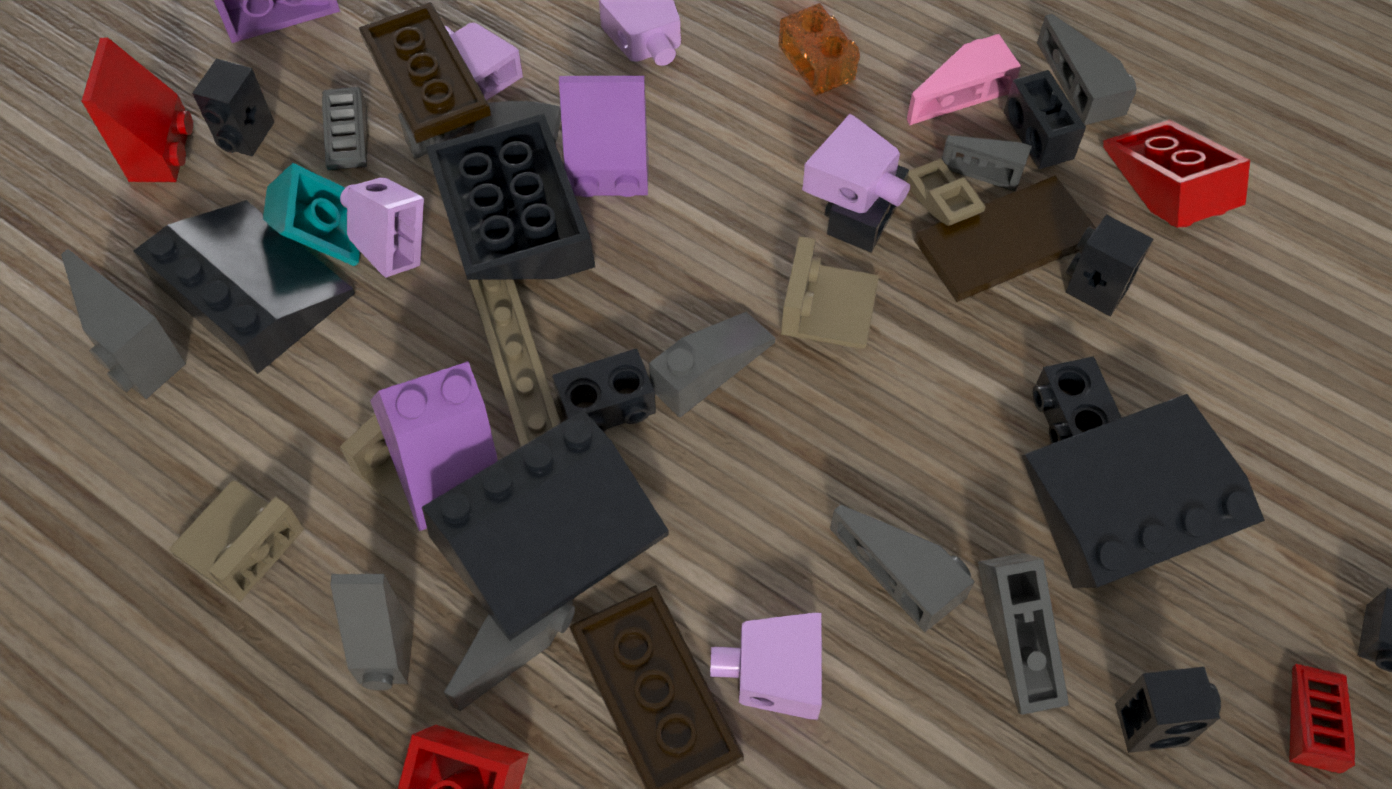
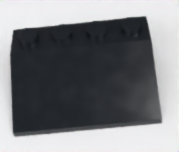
[426,113,595,280]
[133,200,355,374]
[1021,394,1265,588]
[422,410,669,641]

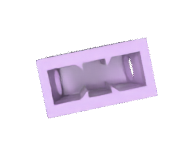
[599,0,681,66]
[445,23,523,101]
[802,114,910,214]
[340,178,424,278]
[710,613,822,720]

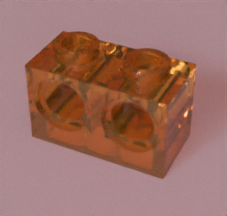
[779,3,860,96]

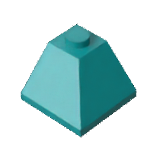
[263,163,360,266]

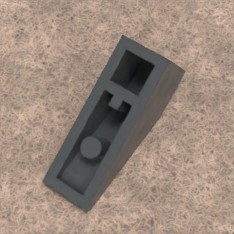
[1037,14,1137,125]
[649,312,776,418]
[830,505,975,633]
[978,553,1069,715]
[330,574,413,690]
[444,600,575,711]

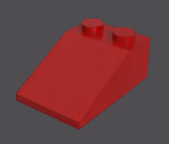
[81,38,193,182]
[1103,119,1250,228]
[398,724,529,789]

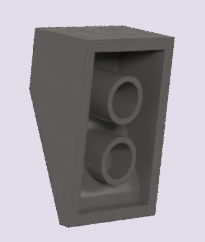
[61,249,186,399]

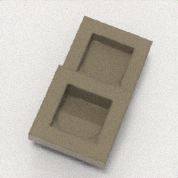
[907,158,986,226]

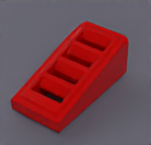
[1289,664,1355,774]

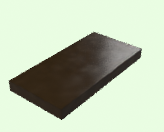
[359,2,491,144]
[914,175,1096,302]
[569,585,744,789]

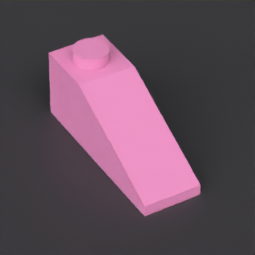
[907,34,1021,125]

